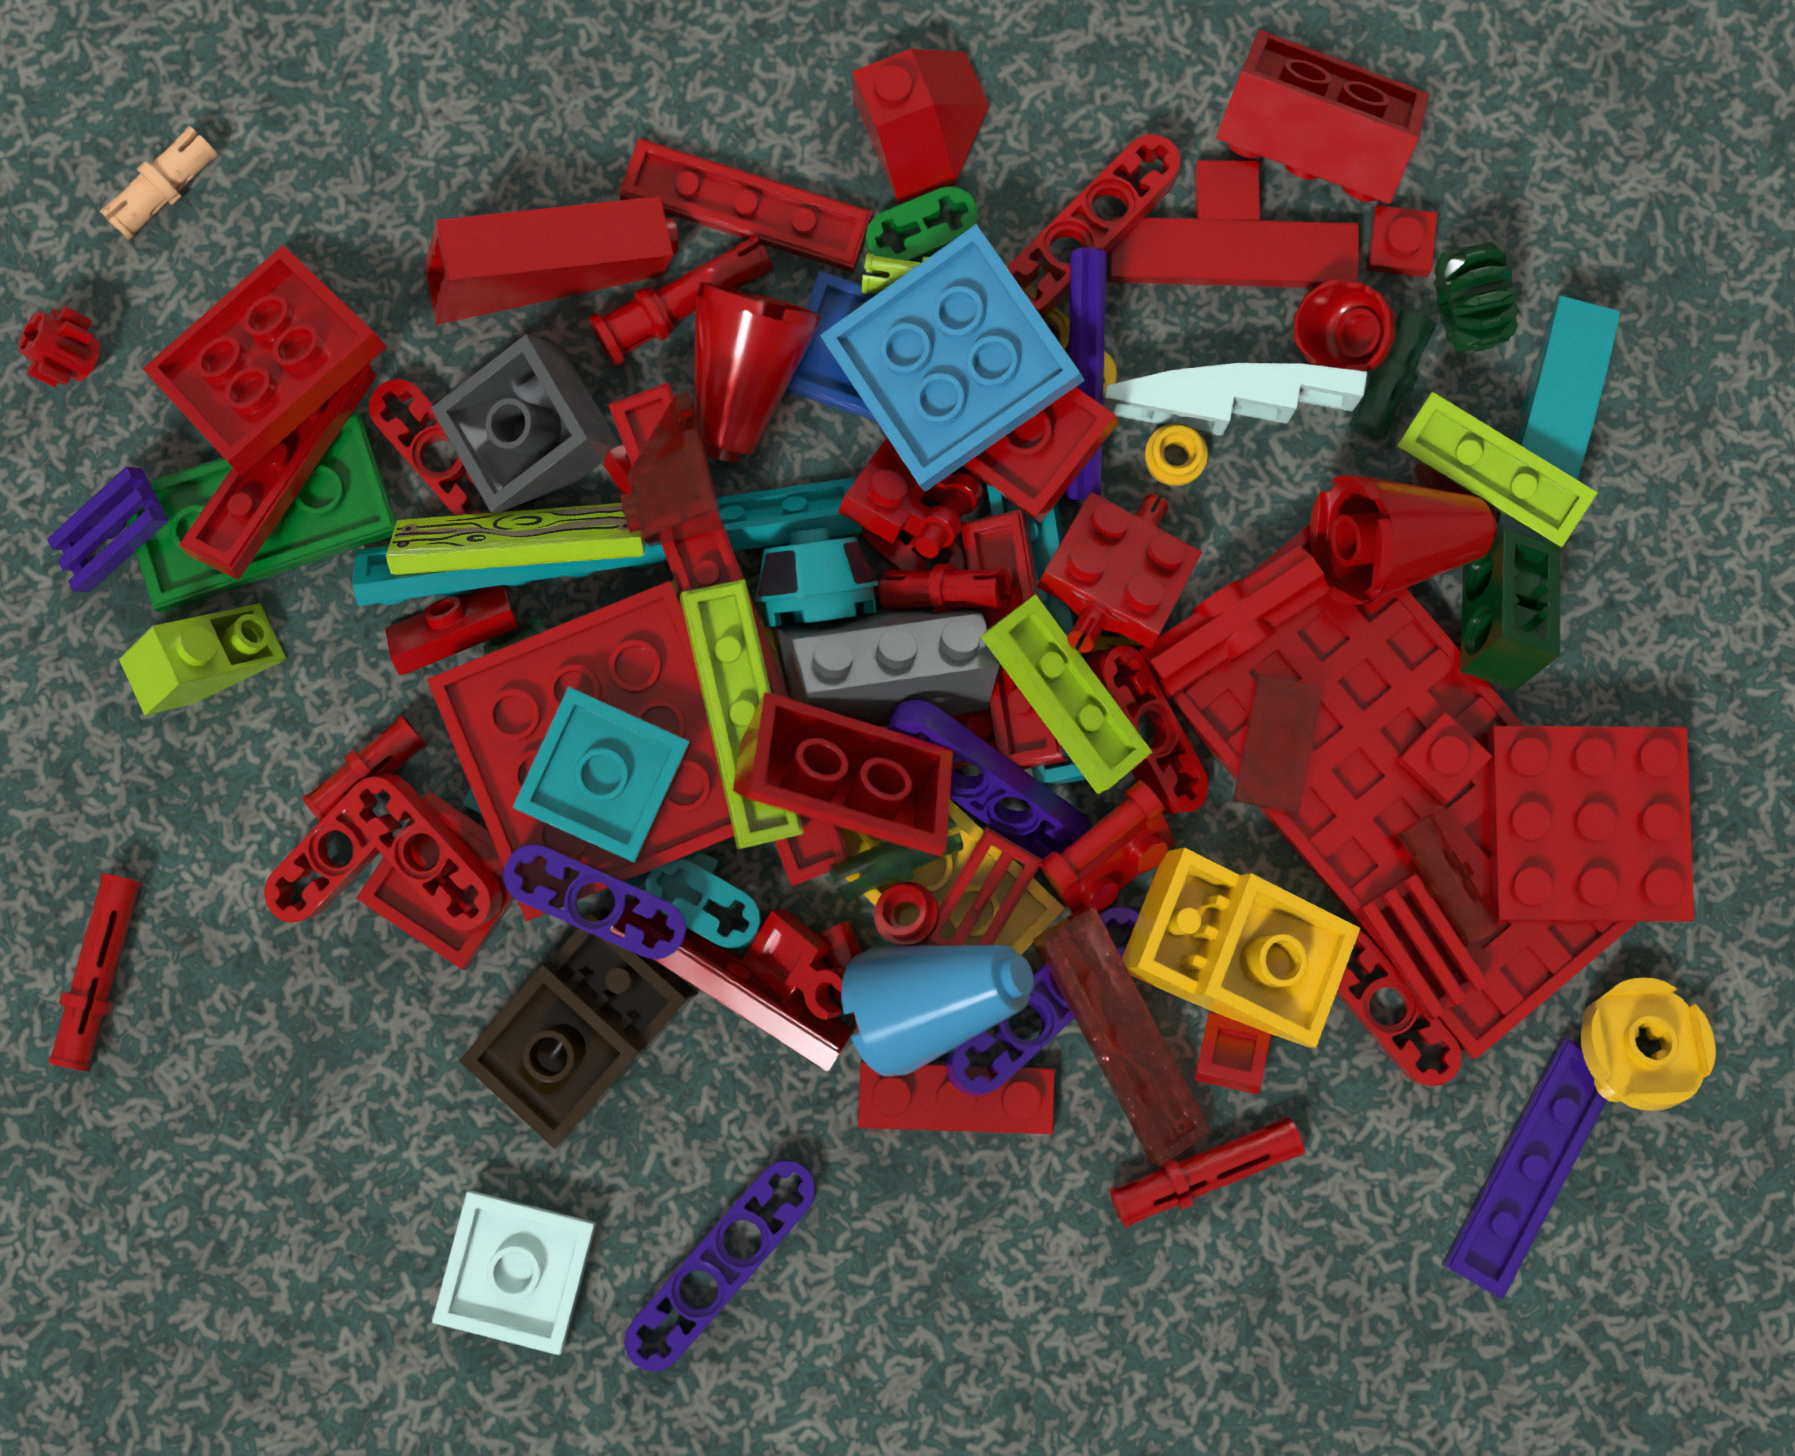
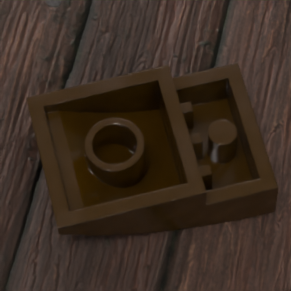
[459,908,698,1149]

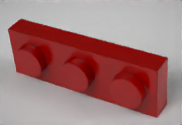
[858,1062,1054,1134]

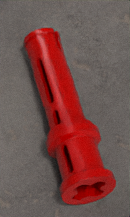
[588,235,773,367]

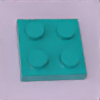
[512,687,690,862]

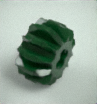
[1433,242,1519,352]

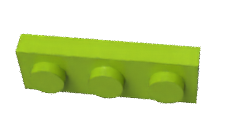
[1396,392,1598,548]
[980,594,1152,794]

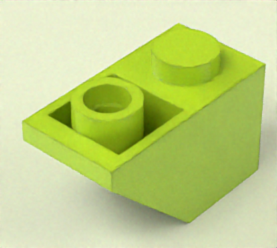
[119,603,286,716]

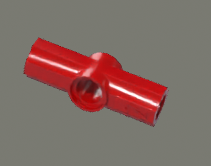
[1139,545,1330,698]

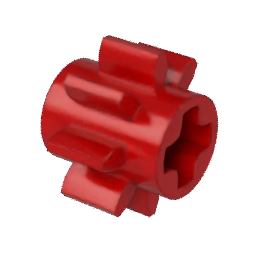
[18,306,101,388]

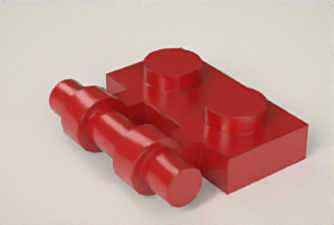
[838,437,985,558]

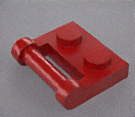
[1039,780,1176,922]

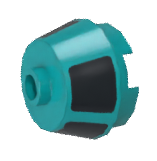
[754,527,879,627]

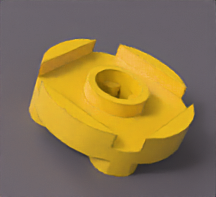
[1581,978,1716,1111]

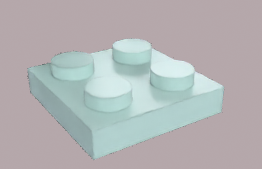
[432,1191,597,1355]

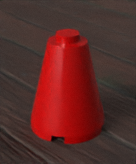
[692,281,822,463]
[1310,474,1497,605]

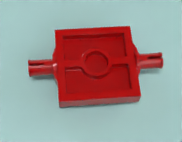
[1037,492,1202,653]

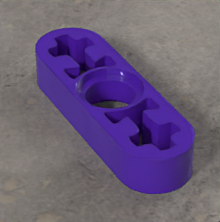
[504,845,687,959]

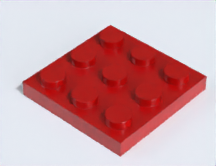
[142,245,386,476]
[1487,726,1694,923]

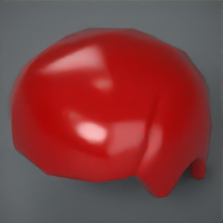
[1294,278,1397,372]

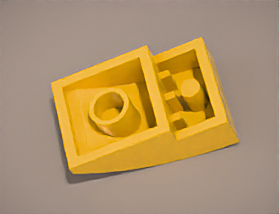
[1118,848,1360,1048]

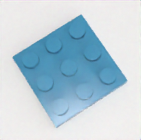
[820,224,1085,492]

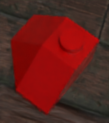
[852,49,989,205]

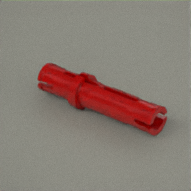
[48,873,143,1072]
[1109,1116,1305,1229]

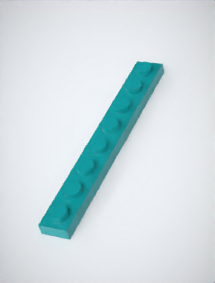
[352,477,863,606]

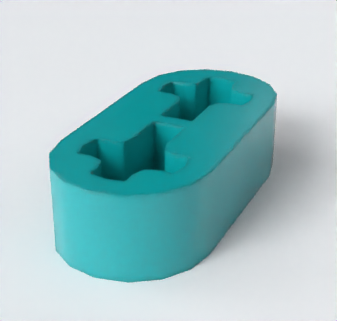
[646,858,762,950]

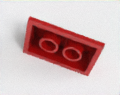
[1216,29,1430,204]
[733,692,953,857]

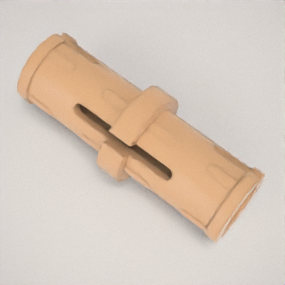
[100,126,218,241]

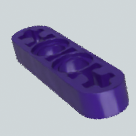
[887,700,1092,860]
[946,907,1139,1096]
[624,1159,816,1372]

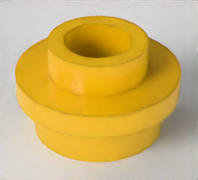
[1144,423,1208,486]

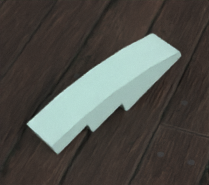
[1103,363,1367,436]

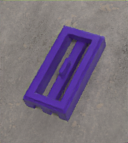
[47,467,169,592]

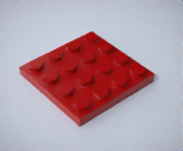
[427,581,734,922]

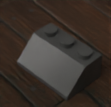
[772,608,1000,726]

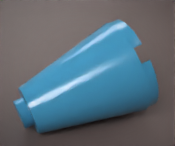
[842,945,1034,1077]

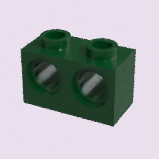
[1460,528,1560,690]

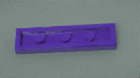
[1441,1037,1607,1299]

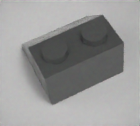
[431,334,620,513]

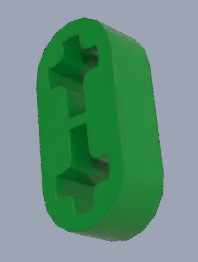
[866,186,978,263]

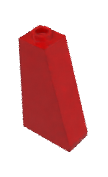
[424,196,678,325]

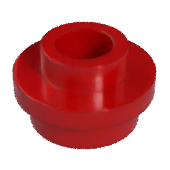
[874,882,940,946]

